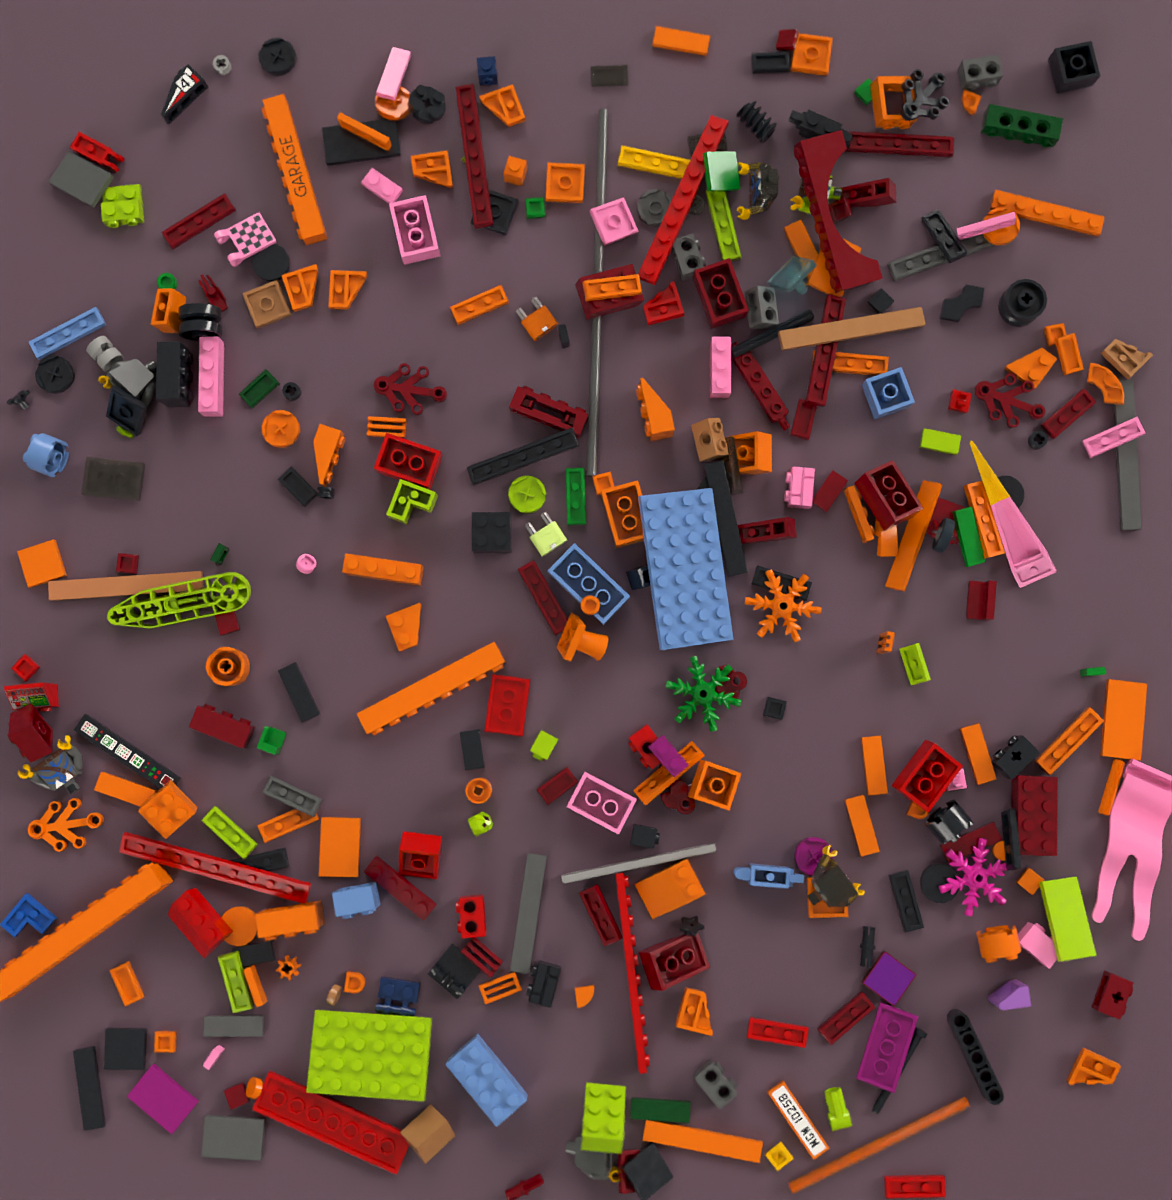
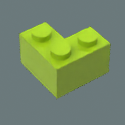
[386,479,438,524]

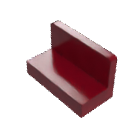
[966,580,997,621]

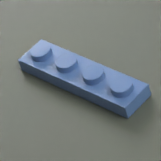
[29,307,106,360]

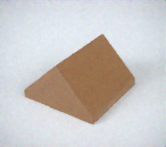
[400,1104,455,1164]

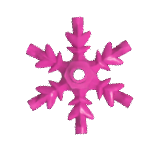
[939,838,1007,916]

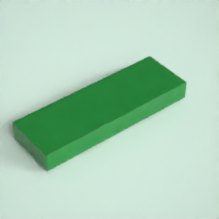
[565,468,586,526]
[952,507,985,567]

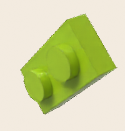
[899,643,931,685]

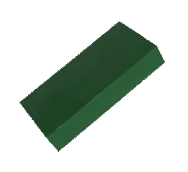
[238,369,280,409]

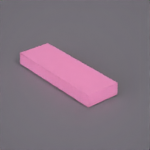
[377,47,411,101]
[957,212,1016,240]
[1082,417,1146,459]

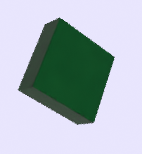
[210,543,230,565]

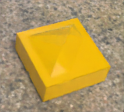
[765,1141,793,1172]

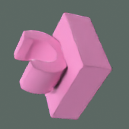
[946,769,967,791]

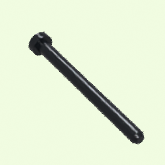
[872,1027,928,1114]

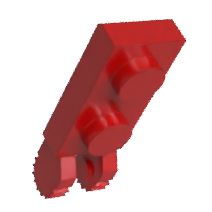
[70,132,125,173]

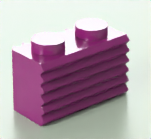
[648,735,688,777]

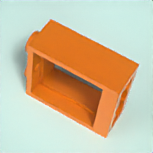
[870,76,918,129]

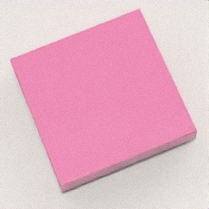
[589,197,639,246]

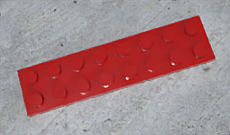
[252,1070,409,1175]

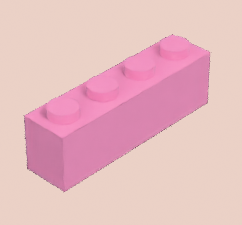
[198,337,224,417]

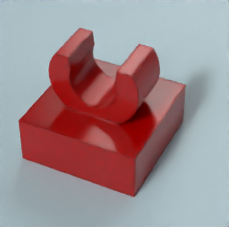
[948,389,972,413]

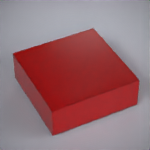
[11,654,40,682]

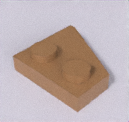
[1101,339,1153,380]

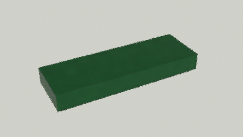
[630,1097,691,1123]

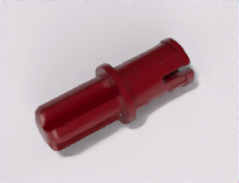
[505,1174,544,1200]

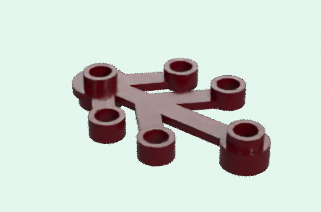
[374,363,447,415]
[975,374,1045,428]

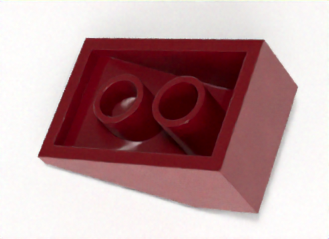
[638,934,710,991]

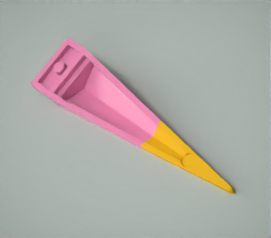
[970,441,1057,588]

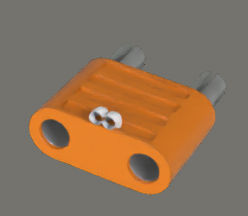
[516,297,558,341]

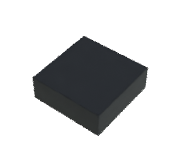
[867,288,894,314]
[558,324,570,348]
[763,697,787,720]

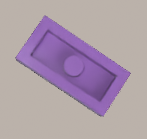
[988,979,1031,1010]

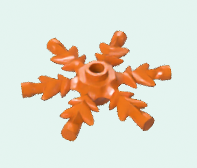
[744,569,822,642]

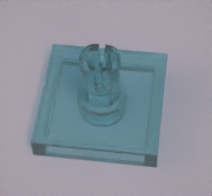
[767,256,817,294]

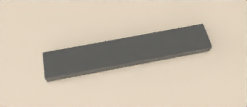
[887,234,996,282]
[510,853,547,974]

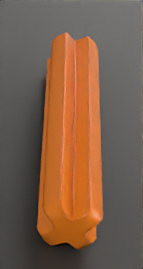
[1098,759,1125,816]

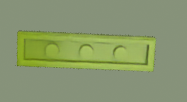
[706,190,741,261]

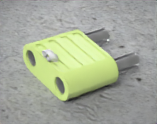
[525,512,567,557]

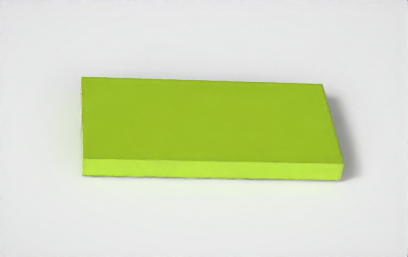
[1039,877,1096,962]

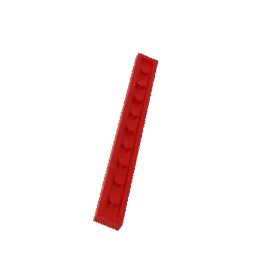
[638,115,728,285]
[119,832,311,904]
[615,871,650,1074]

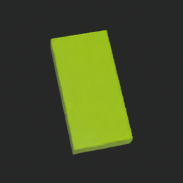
[919,428,961,455]

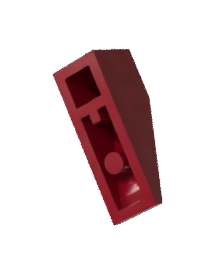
[835,178,897,207]
[738,517,797,544]

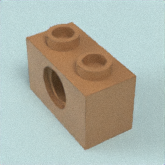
[691,418,729,462]

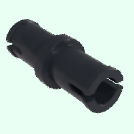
[859,926,876,968]

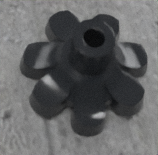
[6,389,30,410]

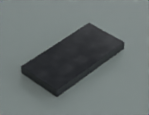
[322,119,401,166]

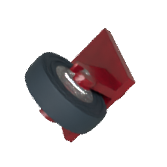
[926,497,966,553]

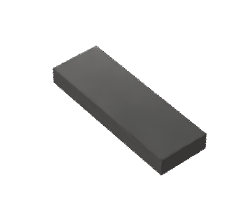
[262,776,323,818]
[204,1015,264,1037]

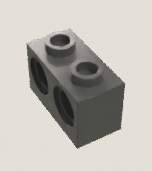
[958,55,1003,90]
[671,234,706,281]
[745,286,779,330]
[693,1059,738,1109]

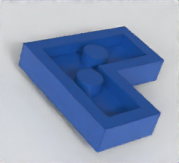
[0,893,57,937]

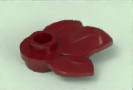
[715,665,747,699]
[660,778,696,815]

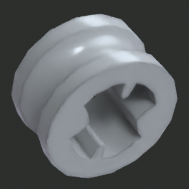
[213,55,232,75]

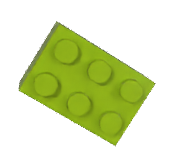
[581,1083,626,1154]

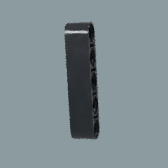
[947,1009,1004,1105]

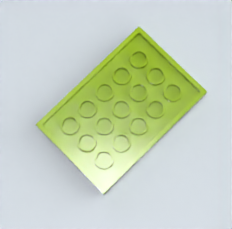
[306,1010,432,1101]

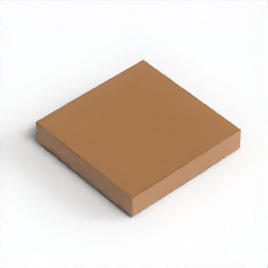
[242,280,292,329]

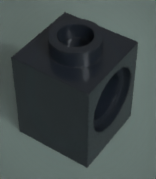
[630,824,660,849]

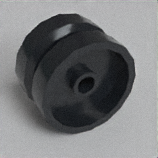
[998,279,1047,327]
[178,303,222,341]

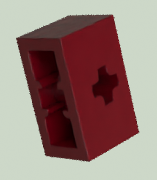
[1091,970,1134,1020]

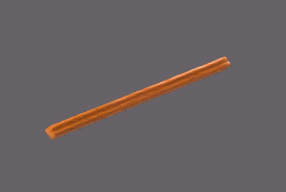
[789,1097,970,1194]

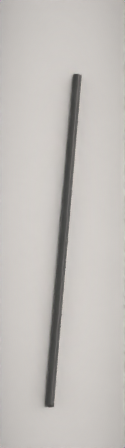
[587,108,608,477]

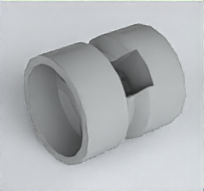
[86,336,123,372]

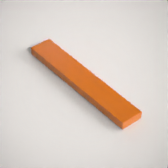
[885,480,943,592]
[642,1120,763,1163]

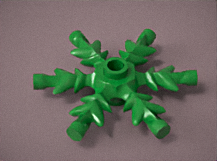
[666,656,742,732]

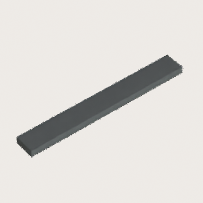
[1113,379,1142,530]

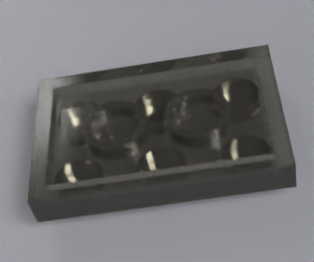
[81,457,145,501]

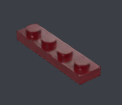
[364,856,437,921]

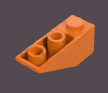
[313,424,345,487]

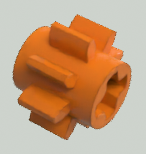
[276,955,302,981]

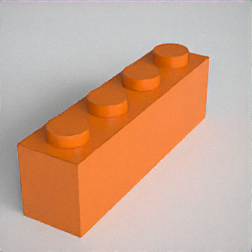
[342,553,424,586]

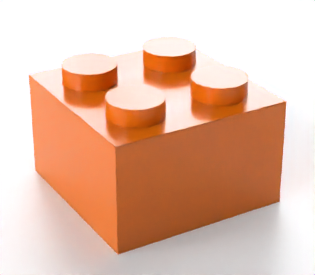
[688,760,742,811]
[138,780,198,839]

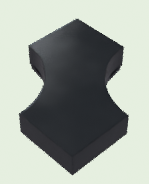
[940,284,985,322]

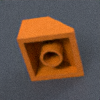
[728,431,772,474]

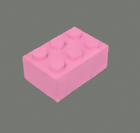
[389,195,441,265]
[567,772,637,834]

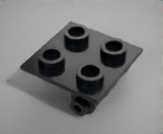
[427,943,481,999]

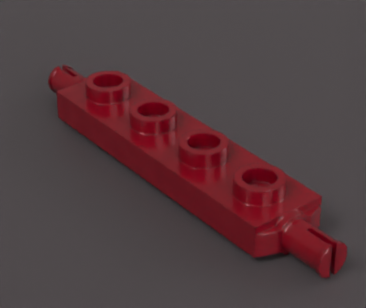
[731,341,791,431]

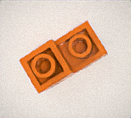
[875,519,898,557]

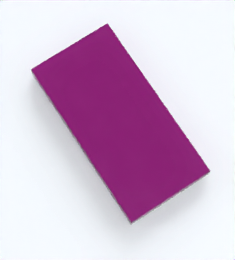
[856,1002,919,1094]

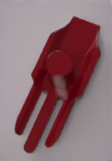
[198,275,228,313]

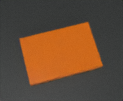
[806,239,862,297]
[319,817,361,877]

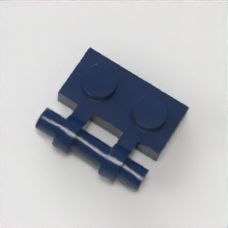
[375,976,420,1016]

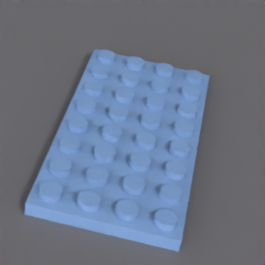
[638,488,734,650]

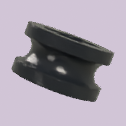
[282,382,301,401]
[1028,431,1048,449]
[317,487,335,499]

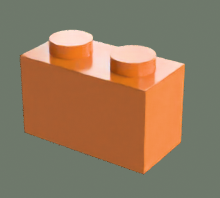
[151,289,186,333]

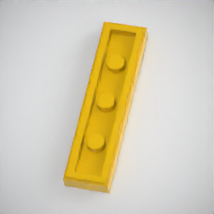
[618,146,690,179]

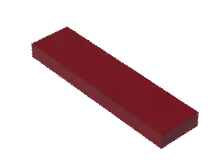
[161,193,236,250]
[518,560,568,636]

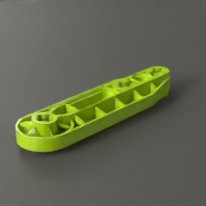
[107,572,251,628]

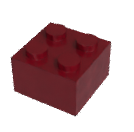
[7,703,53,763]

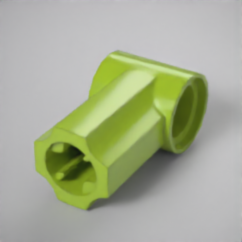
[824,1087,852,1131]

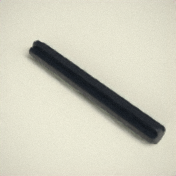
[731,310,814,358]

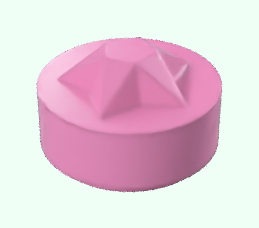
[296,554,317,574]

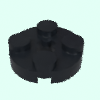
[408,85,446,124]

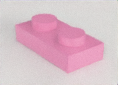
[361,168,403,203]

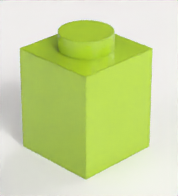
[530,730,559,761]

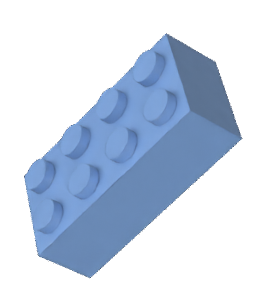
[548,543,630,625]
[445,1033,528,1127]

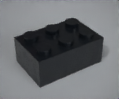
[156,342,193,407]

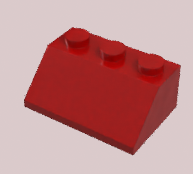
[891,740,963,813]
[167,888,233,959]

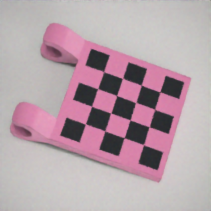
[214,212,277,267]

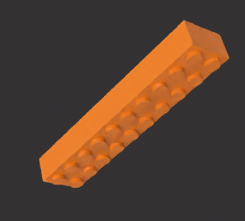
[0,862,174,1002]

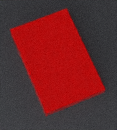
[484,674,531,737]

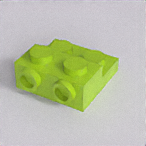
[101,184,144,228]

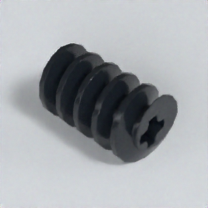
[736,101,777,143]

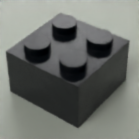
[1048,41,1101,93]
[472,512,512,553]

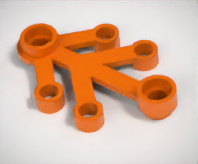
[28,798,104,852]

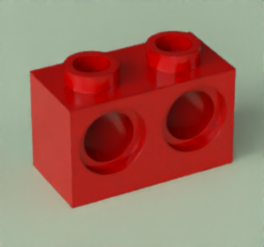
[456,894,487,938]

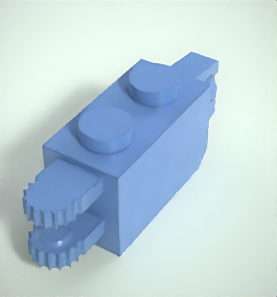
[733,863,804,888]

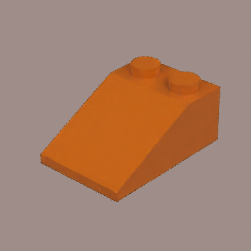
[634,858,705,919]

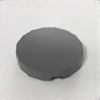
[637,189,672,227]

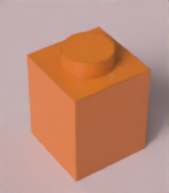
[504,156,528,186]

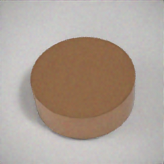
[327,984,342,1006]

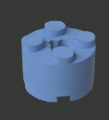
[23,433,69,477]

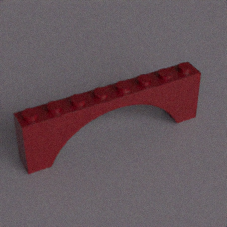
[794,130,883,293]

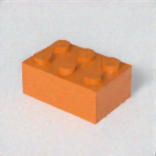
[601,480,644,548]
[255,900,325,941]

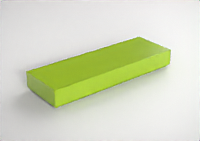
[201,806,258,859]
[218,951,254,1013]

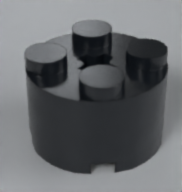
[925,799,974,844]

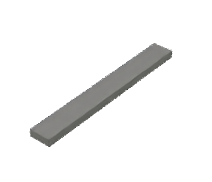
[561,842,716,884]

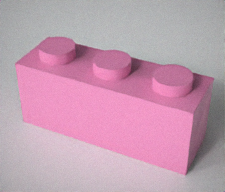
[710,337,731,398]

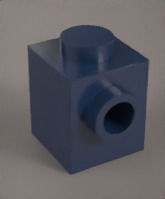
[477,56,498,86]

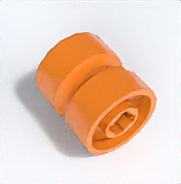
[465,777,493,804]

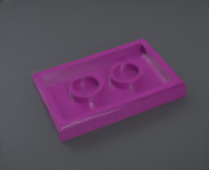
[127,1063,199,1135]

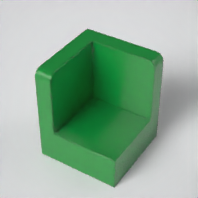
[257,726,286,755]

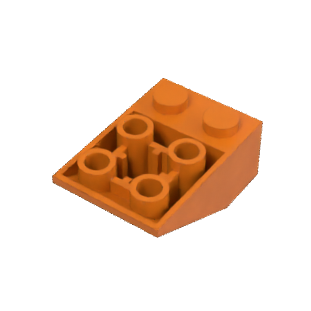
[636,378,675,442]

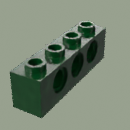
[981,104,1063,148]

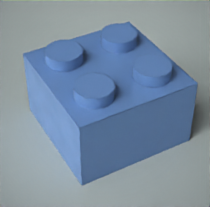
[862,367,915,420]
[332,882,381,919]

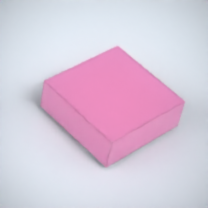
[203,1045,225,1070]

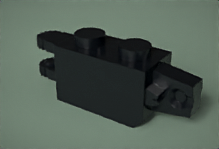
[789,109,852,148]

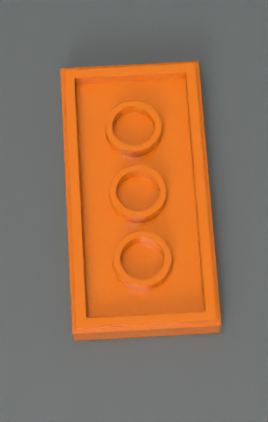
[1100,679,1147,761]

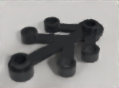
[901,69,949,121]

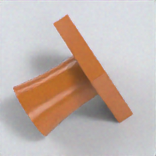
[556,613,608,661]

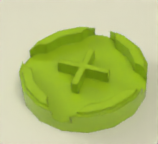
[508,475,546,514]

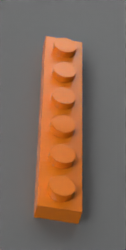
[989,190,1105,237]

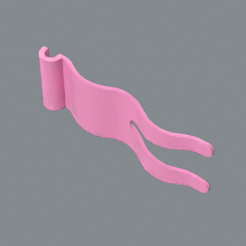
[1091,759,1172,941]

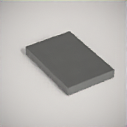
[49,151,114,208]
[201,1114,265,1161]

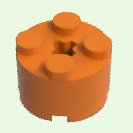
[206,647,250,686]
[976,925,1021,963]

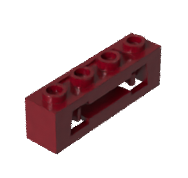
[509,386,588,439]

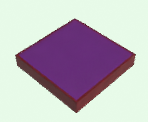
[861,950,917,1007]

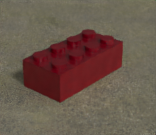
[1011,775,1058,856]

